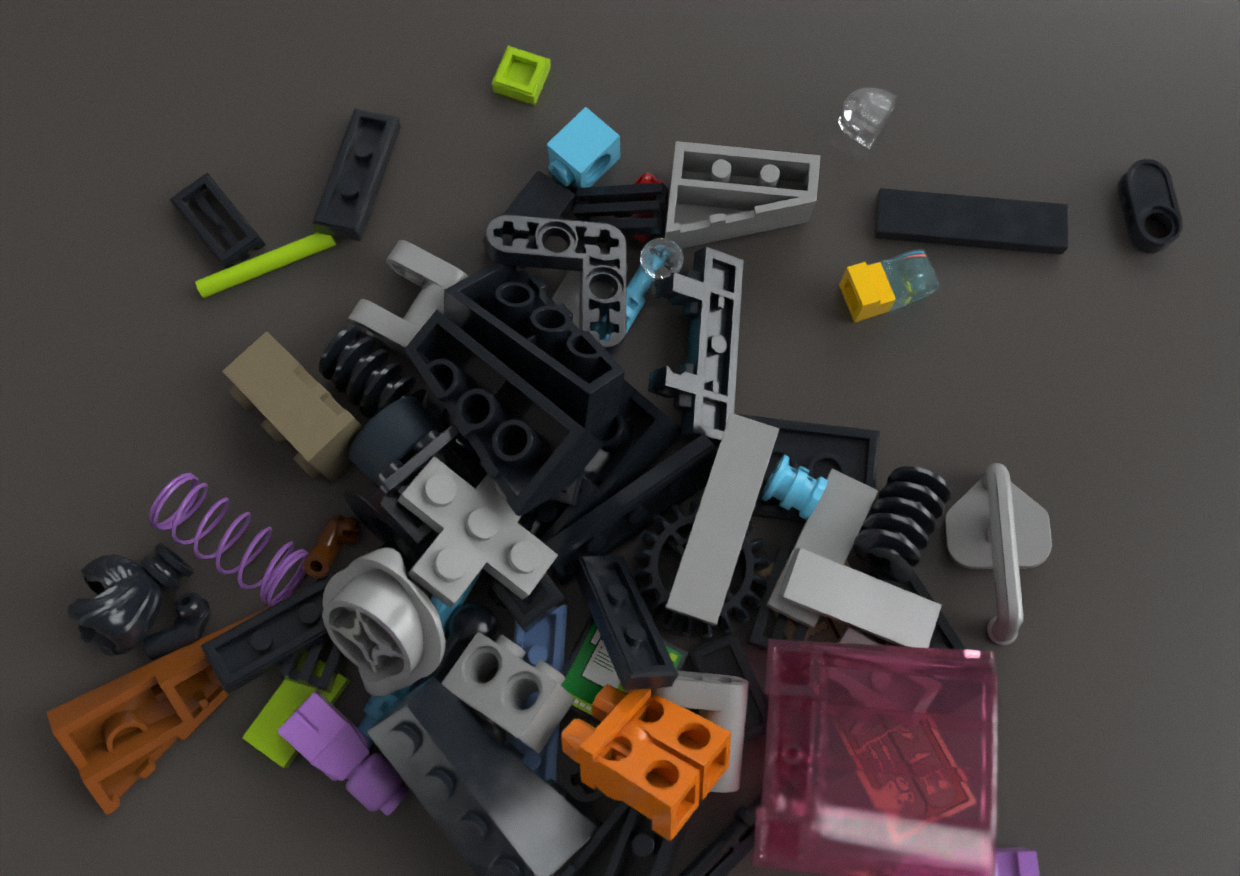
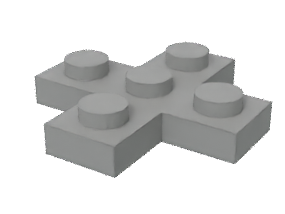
[397,456,558,608]

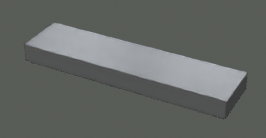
[666,413,779,626]

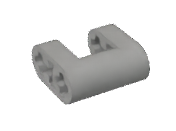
[347,240,469,360]
[650,670,749,793]

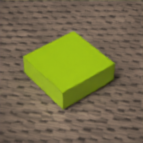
[491,46,551,105]

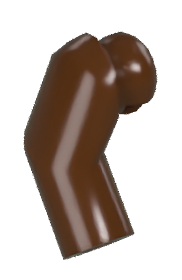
[303,514,361,578]

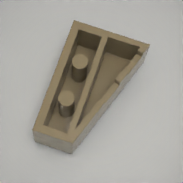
[222,331,363,484]

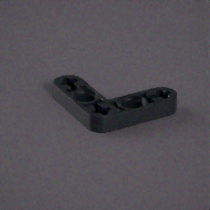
[485,215,626,356]

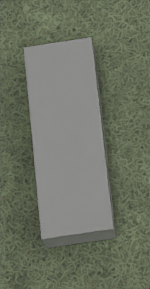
[766,468,878,629]
[778,547,942,654]

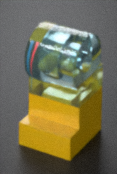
[839,249,940,323]

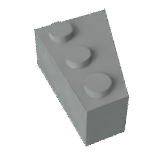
[664,141,821,252]

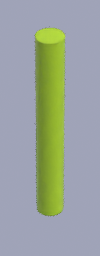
[195,233,336,299]

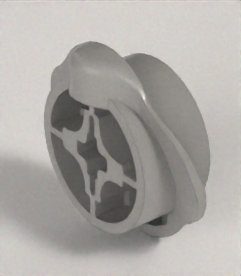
[323,548,445,697]

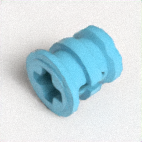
[761,454,828,520]

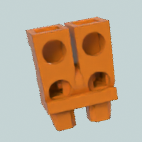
[561,684,731,842]

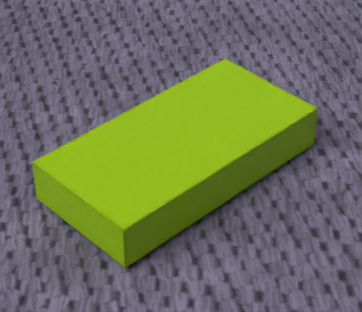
[242,650,351,768]

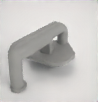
[945,463,1052,646]

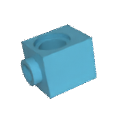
[546,107,620,190]

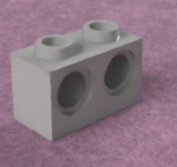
[441,632,575,754]

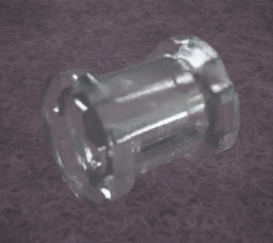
[640,238,684,295]

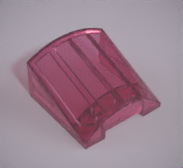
[753,639,998,876]

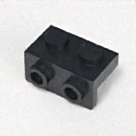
[369,424,487,549]

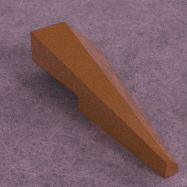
[46,607,270,816]

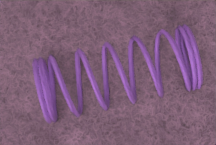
[149,473,309,607]

